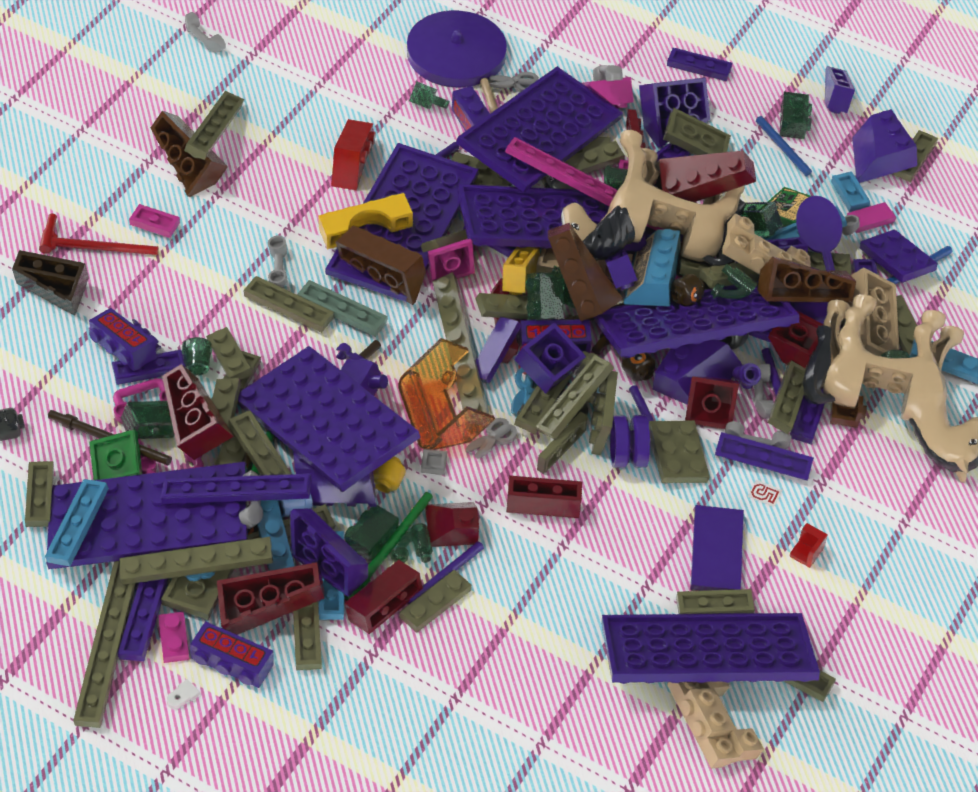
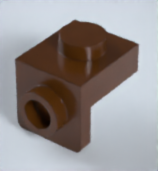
[830,396,867,428]

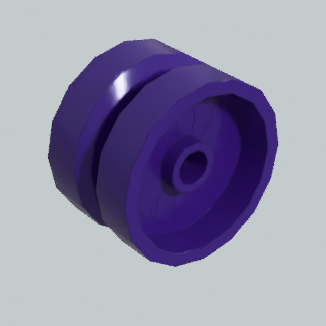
[610,415,650,468]

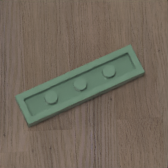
[297,280,388,337]

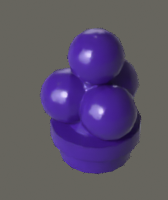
[732,363,761,389]

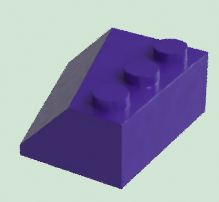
[290,508,368,597]

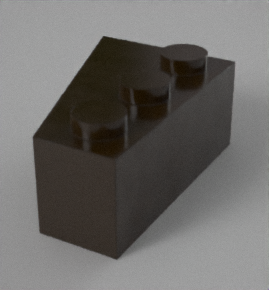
[12,250,89,316]

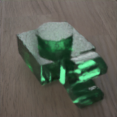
[409,81,450,109]

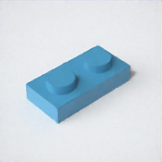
[831,171,870,212]

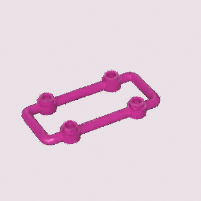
[113,378,204,474]

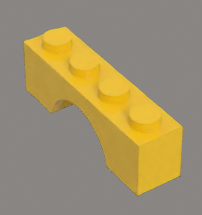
[318,193,413,250]

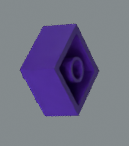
[514,322,586,394]

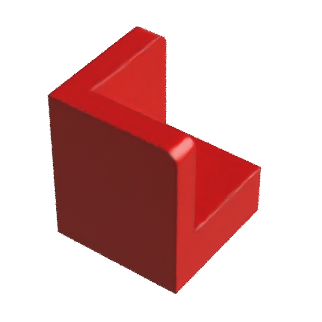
[789,523,828,568]

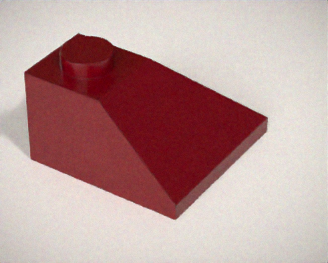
[768,310,824,369]
[685,376,739,429]
[425,502,479,547]

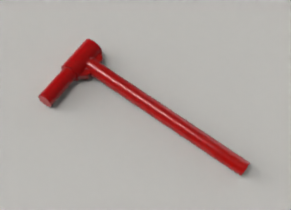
[39,213,159,255]

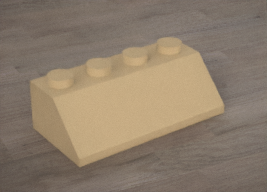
[846,268,900,358]

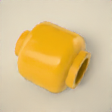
[373,456,406,493]

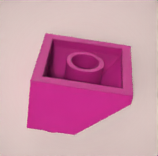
[582,77,634,109]
[428,239,475,286]

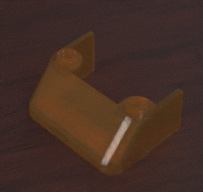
[398,338,495,450]

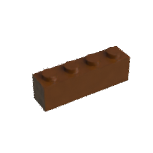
[150,110,228,197]
[548,223,623,322]
[336,225,426,305]
[757,257,856,302]

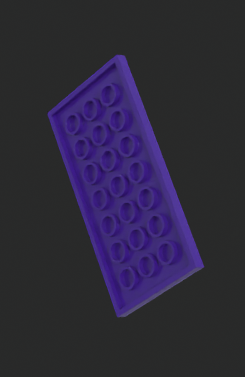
[456,66,623,192]
[325,143,479,302]
[457,184,647,252]
[593,281,799,358]
[238,346,421,492]
[46,462,248,570]
[601,613,820,684]

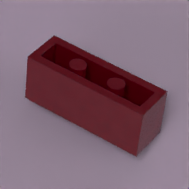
[506,475,583,518]
[344,560,423,634]

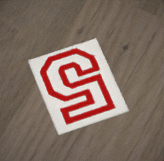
[747,480,783,507]

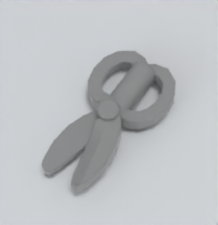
[489,72,539,92]
[466,418,517,459]

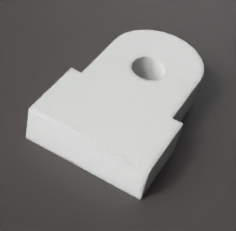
[166,679,201,710]

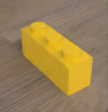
[502,247,540,295]

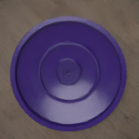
[406,10,507,88]

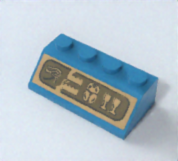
[624,229,681,306]

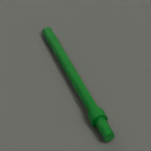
[344,492,433,601]

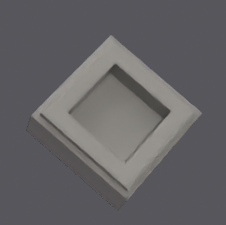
[421,449,447,475]

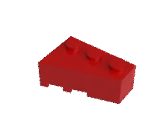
[331,119,376,191]

